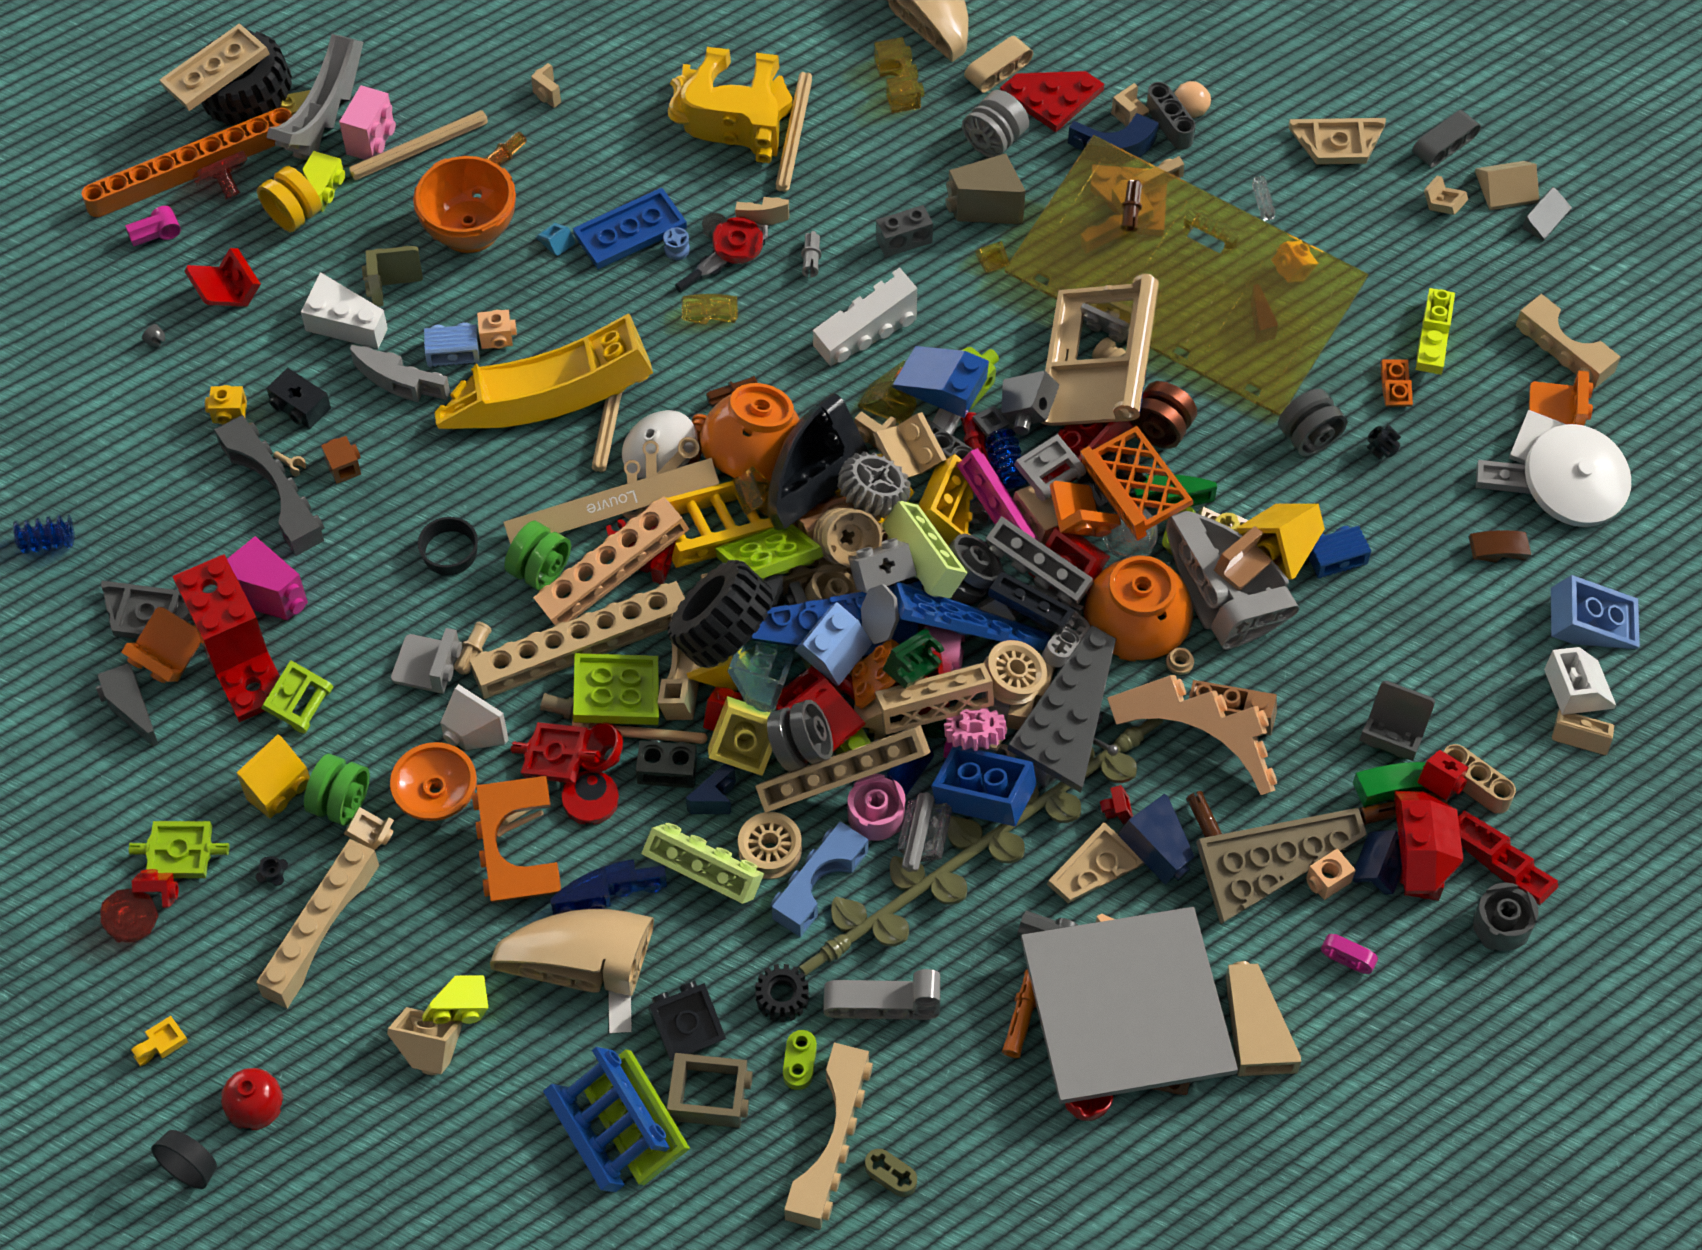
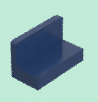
[1352,830,1402,895]

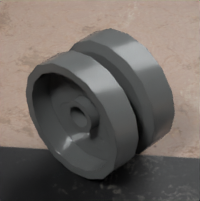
[1277,389,1348,456]
[948,533,1003,605]
[767,699,833,772]

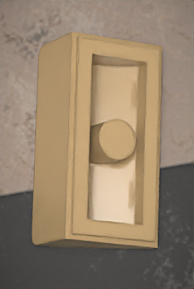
[1552,710,1614,755]

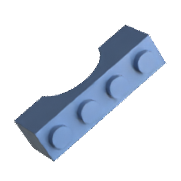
[771,821,868,937]

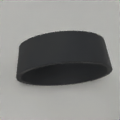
[418,517,478,575]
[151,1130,217,1189]

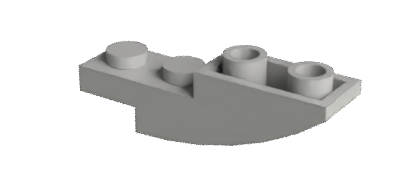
[350,345,450,402]

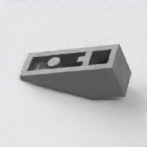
[96,663,159,746]

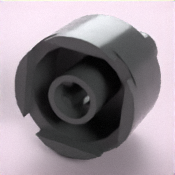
[1473,883,1538,951]

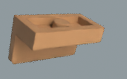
[1214,526,1272,590]

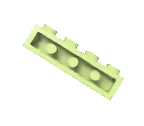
[881,501,967,599]
[641,823,764,904]

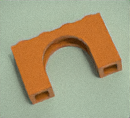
[472,776,562,903]

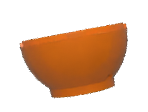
[413,156,516,253]
[700,383,800,484]
[1083,555,1193,662]

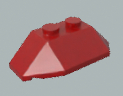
[1394,791,1463,894]

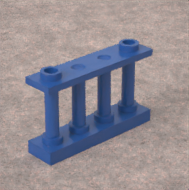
[543,1047,670,1192]

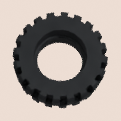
[201,30,292,125]
[668,560,773,668]

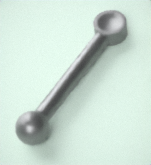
[1093,738,1118,756]

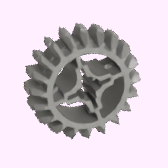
[837,451,911,519]

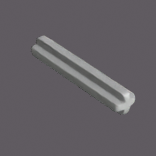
[902,792,934,872]

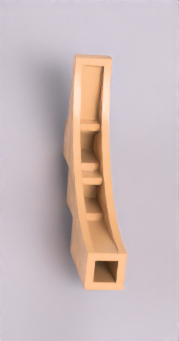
[1107,675,1277,795]

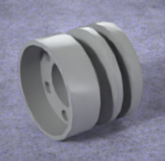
[962,90,1029,158]

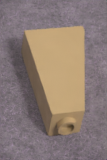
[1225,961,1301,1076]

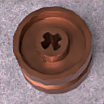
[1130,381,1197,449]

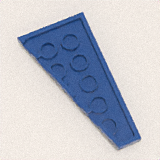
[750,581,922,657]
[892,582,1052,652]

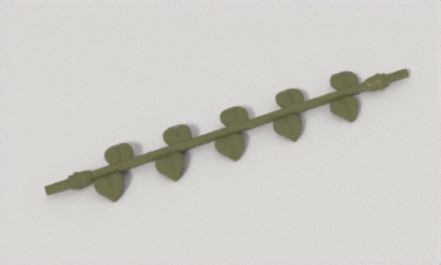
[798,718,1163,976]

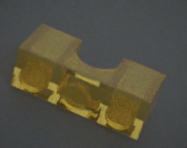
[874,37,924,114]

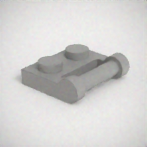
[1014,434,1086,501]

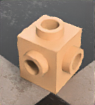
[477,310,517,349]

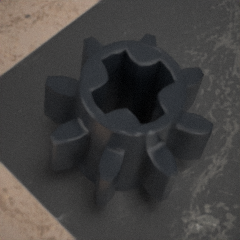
[1367,425,1401,459]

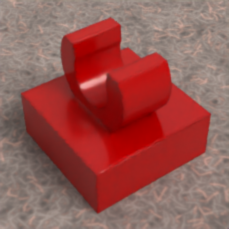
[1100,785,1133,824]

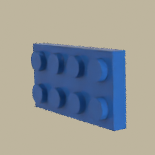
[573,188,687,269]

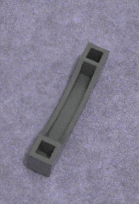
[214,415,325,556]

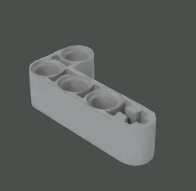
[823,969,940,1020]

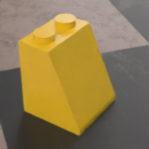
[1237,504,1325,579]

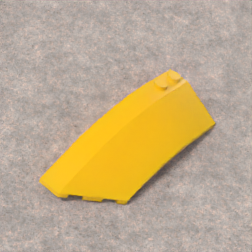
[435,313,653,429]

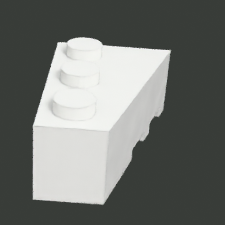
[301,272,388,349]

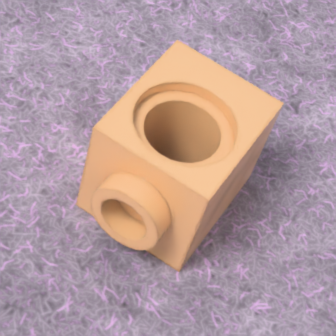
[1306,849,1355,900]

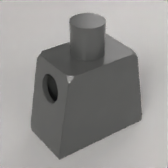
[1001,370,1059,435]

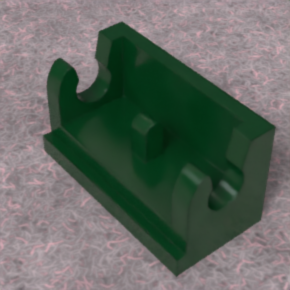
[882,628,944,689]

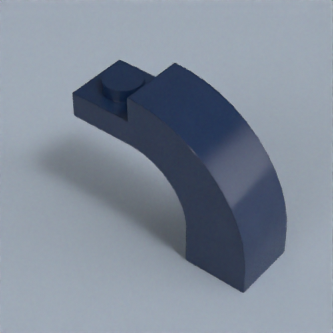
[1067,113,1159,165]

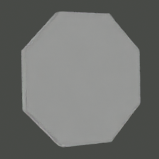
[861,584,899,644]

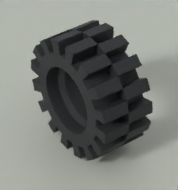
[755,964,809,1022]

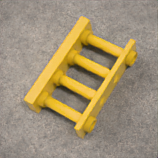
[653,478,774,568]

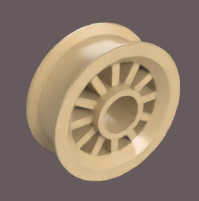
[983,640,1047,705]
[738,812,802,879]

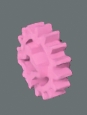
[944,708,1007,751]

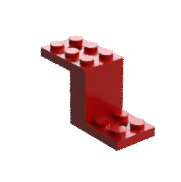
[172,554,280,722]

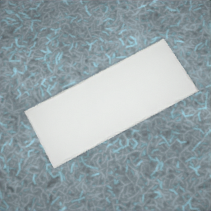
[609,991,631,1033]

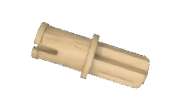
[454,622,492,675]

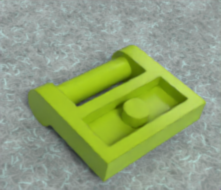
[261,660,333,734]

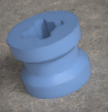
[663,227,690,260]

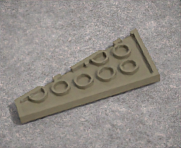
[1196,808,1367,924]

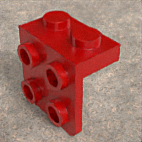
[184,248,261,307]

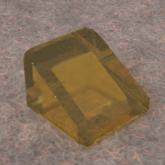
[975,241,1010,273]

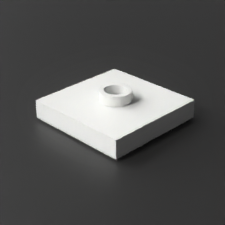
[1509,410,1567,464]

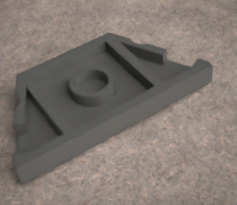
[101,581,192,639]

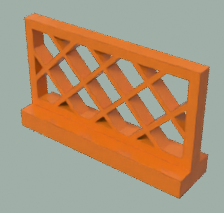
[1080,426,1193,541]

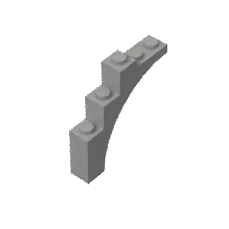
[267,34,363,160]

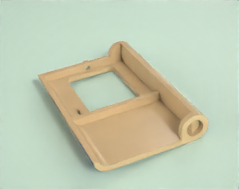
[1041,274,1159,426]

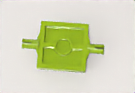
[128,821,229,878]

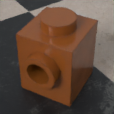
[321,436,361,484]

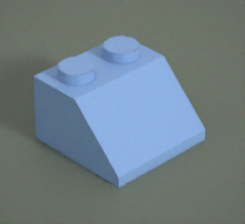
[795,602,872,687]

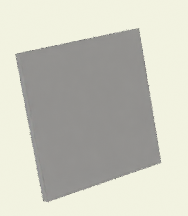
[1021,907,1238,1104]

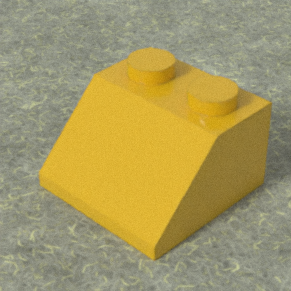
[236,734,310,819]

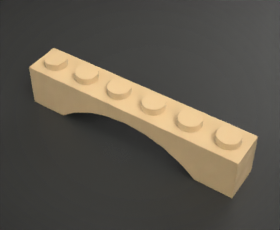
[256,839,379,1009]
[785,1043,873,1229]

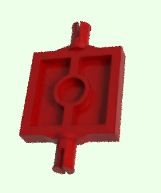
[511,722,601,783]

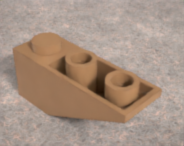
[1188,680,1277,735]

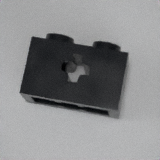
[266,368,331,429]

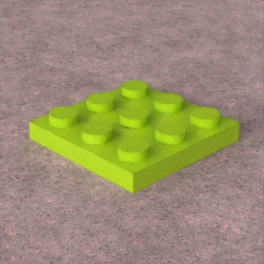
[715,524,823,580]
[573,653,659,725]

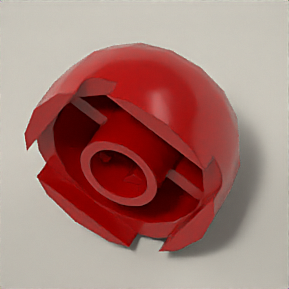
[221,1068,284,1130]

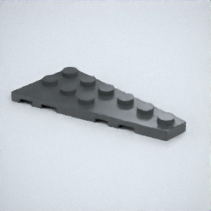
[1007,625,1116,793]

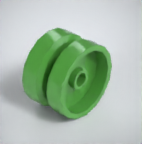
[504,520,571,591]
[304,753,370,826]

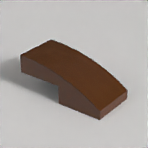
[1468,530,1531,563]

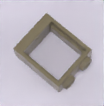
[667,1053,753,1128]

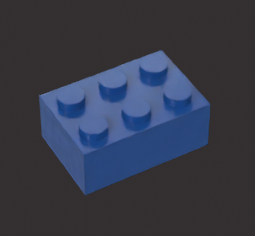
[932,746,1037,827]

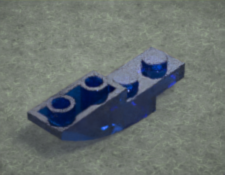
[551,859,667,915]

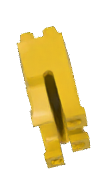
[668,47,792,163]

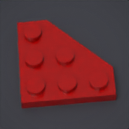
[1000,71,1104,132]

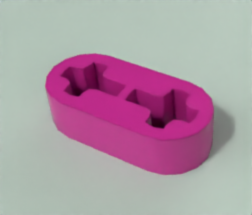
[1321,934,1378,974]

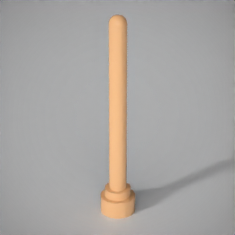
[572,721,708,744]

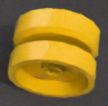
[256,166,322,232]

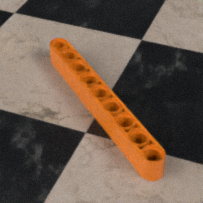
[81,108,292,217]

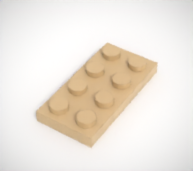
[159,23,270,111]

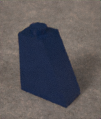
[1118,794,1195,885]

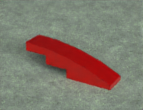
[1458,810,1558,905]

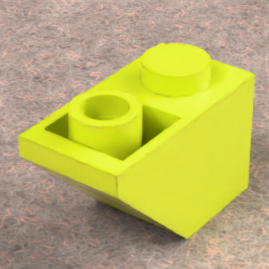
[303,151,345,212]
[422,975,488,1024]

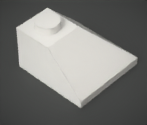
[440,684,509,750]

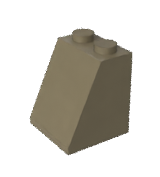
[945,153,1025,224]

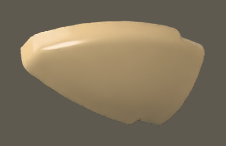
[490,909,654,996]

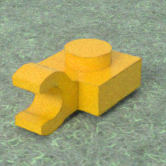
[131,1016,188,1066]

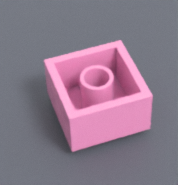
[339,85,396,160]

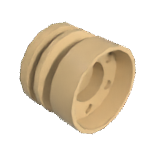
[813,507,882,567]

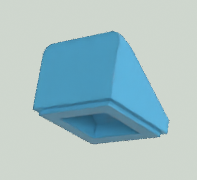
[536,223,575,256]

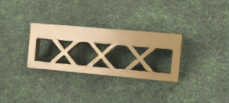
[875,663,994,735]

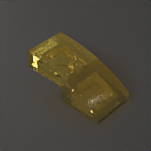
[681,294,738,325]

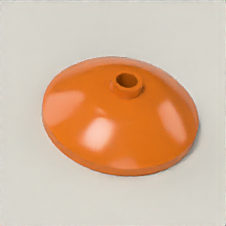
[390,742,477,821]

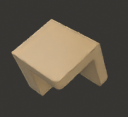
[1111,83,1149,127]

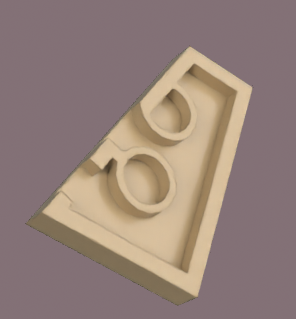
[1047,823,1145,903]

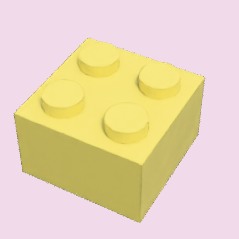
[708,696,773,776]

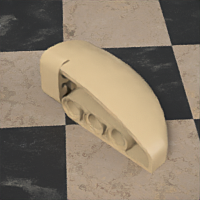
[887,0,969,62]

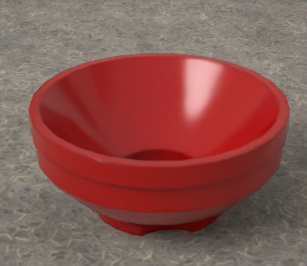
[581,723,623,773]

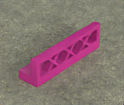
[957,448,1040,542]

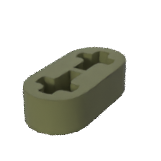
[865,1149,917,1197]

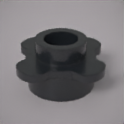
[256,856,288,886]

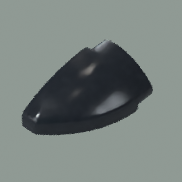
[767,393,869,530]

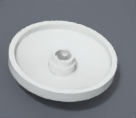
[1525,424,1631,527]

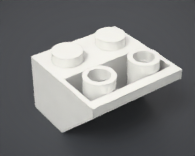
[1544,647,1616,715]

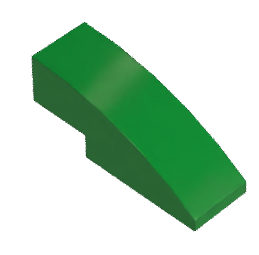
[1129,475,1217,510]
[1353,762,1432,807]

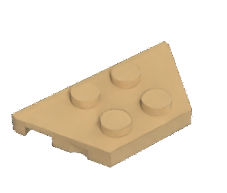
[1289,118,1386,164]

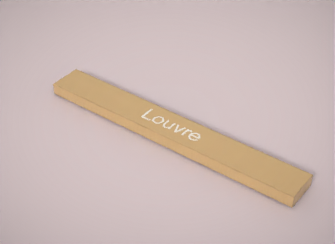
[504,458,719,544]

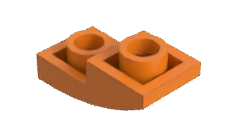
[1380,359,1413,407]

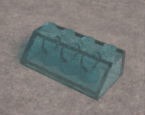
[728,640,797,712]

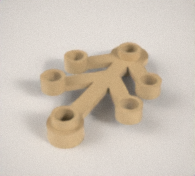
[622,437,700,519]

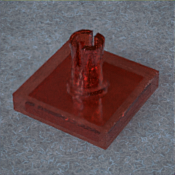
[192,150,248,199]

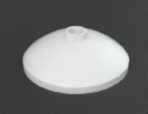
[622,410,697,480]

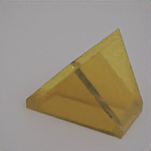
[858,360,917,424]

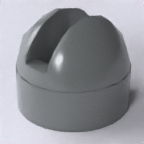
[142,324,165,347]

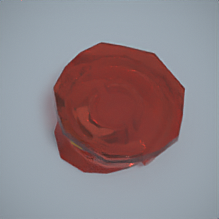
[101,889,159,943]

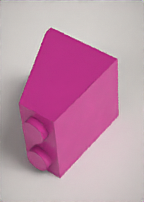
[227,536,308,620]

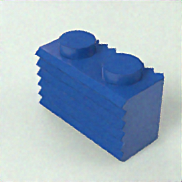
[1308,526,1371,579]

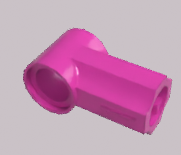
[125,206,181,246]

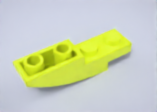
[1415,288,1455,375]

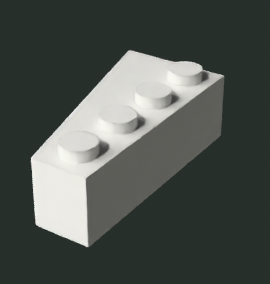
[813,267,917,367]

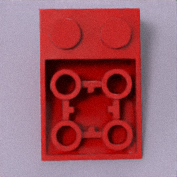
[769,666,866,752]

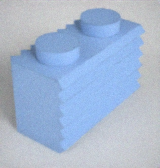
[424,323,480,367]

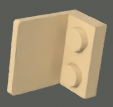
[873,412,946,479]

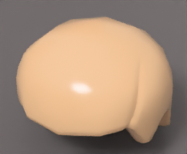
[1174,81,1211,118]

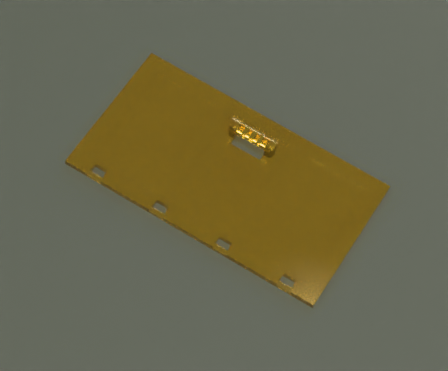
[1005,135,1369,416]

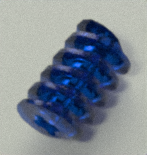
[985,429,1027,489]
[13,515,75,554]

